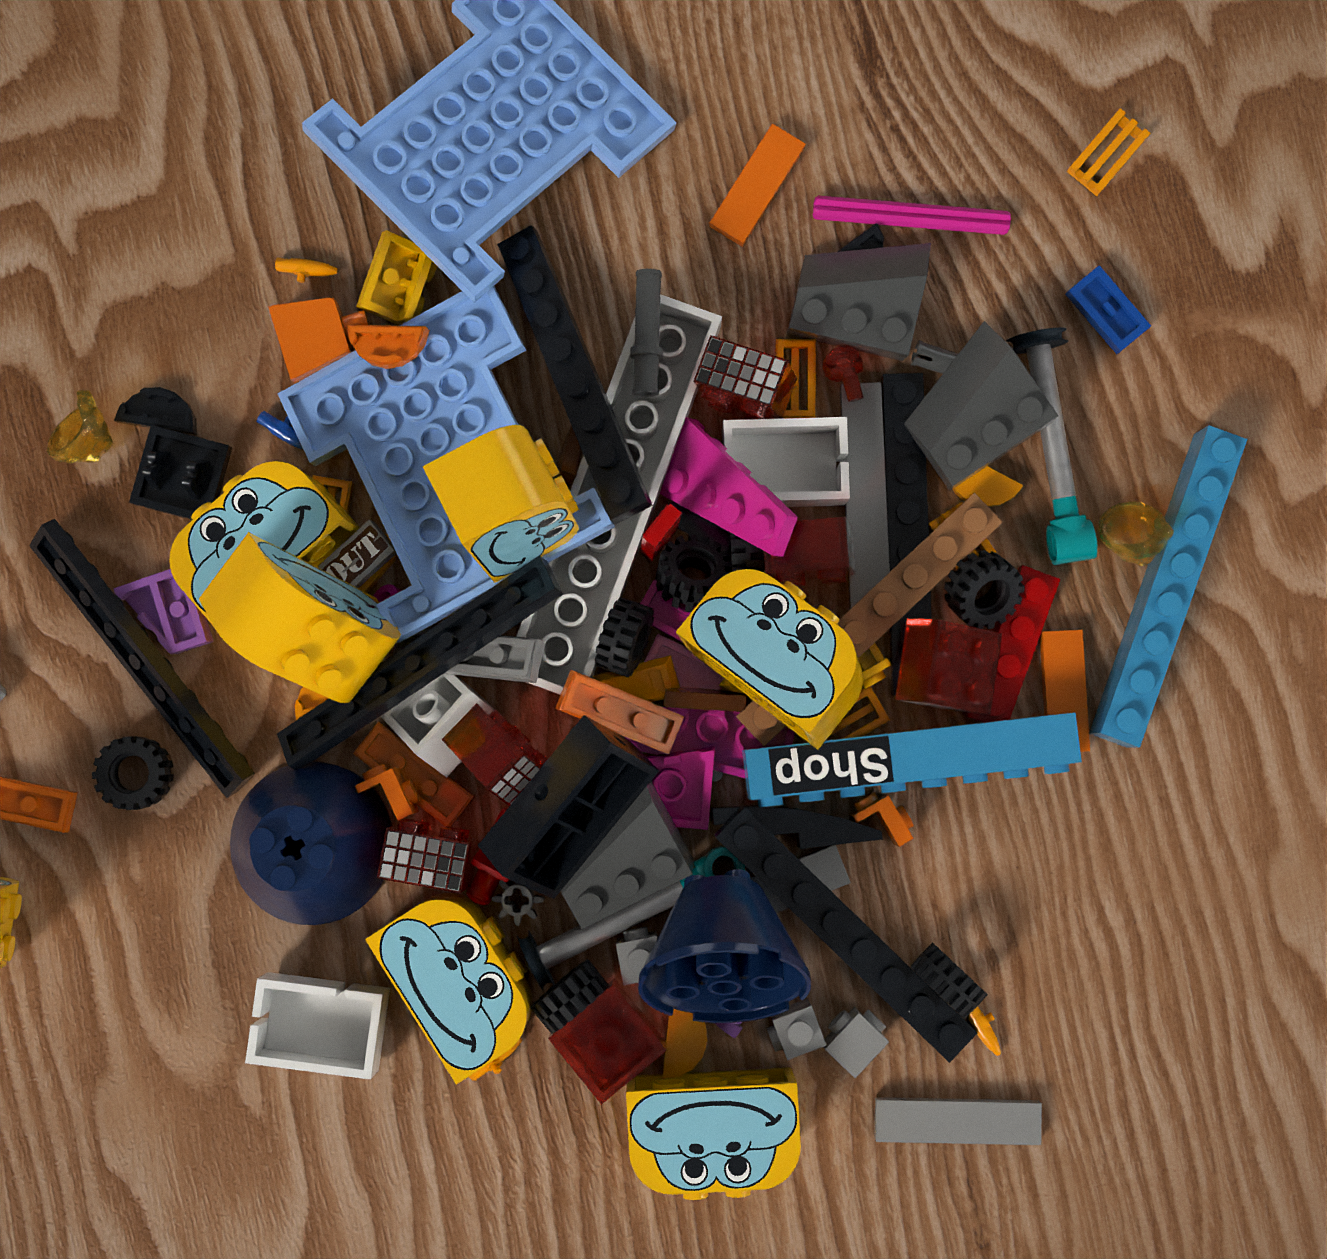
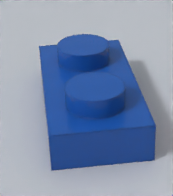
[1065,265,1151,354]

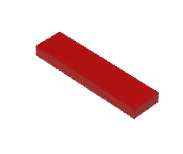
[640,504,682,563]

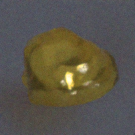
[46,390,114,464]
[1098,502,1174,566]

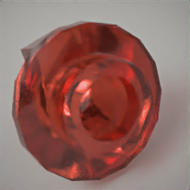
[822,345,864,402]

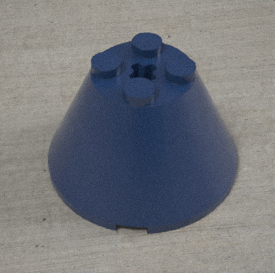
[230,761,394,925]
[638,869,811,1023]

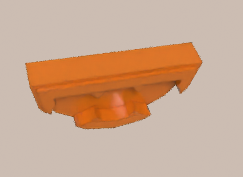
[347,325,430,369]

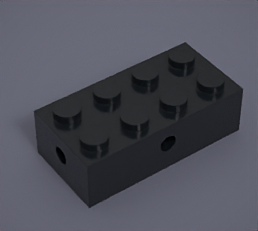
[478,715,659,899]

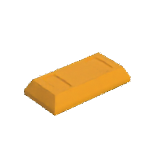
[593,655,680,702]

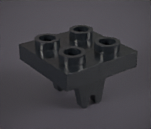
[129,425,233,520]

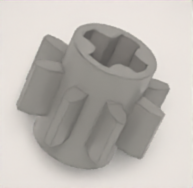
[492,880,545,926]

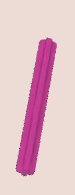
[813,195,1011,235]

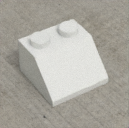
[381,674,501,777]

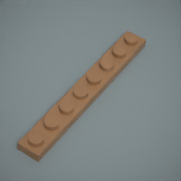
[736,493,1003,747]

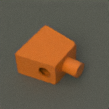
[268,298,370,384]

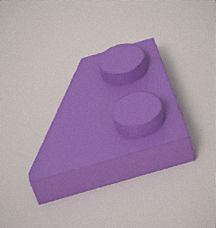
[114,569,214,654]

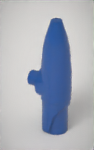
[256,411,303,450]

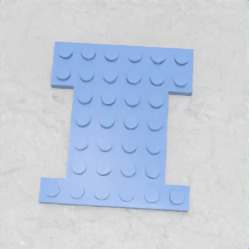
[302,0,677,303]
[277,286,615,643]

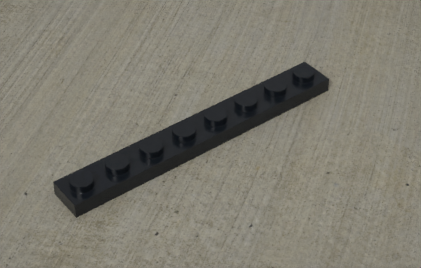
[497,225,653,524]
[881,373,934,695]
[29,519,255,798]
[277,556,563,770]
[714,805,977,1063]

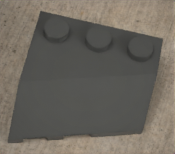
[786,243,931,361]
[904,321,1058,491]
[561,781,694,929]

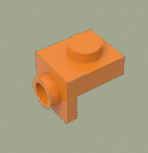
[355,764,420,821]
[849,792,914,847]

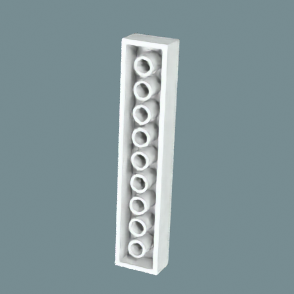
[516,294,722,695]

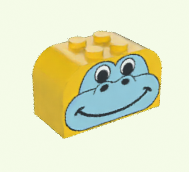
[422,425,579,583]
[169,461,360,628]
[199,532,401,703]
[676,569,863,750]
[365,893,533,1085]
[626,1067,801,1200]

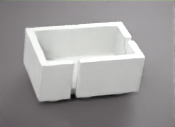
[722,417,850,507]
[245,972,390,1080]

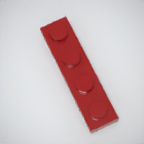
[965,565,1060,723]

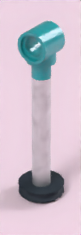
[1006,327,1098,565]
[517,846,745,992]

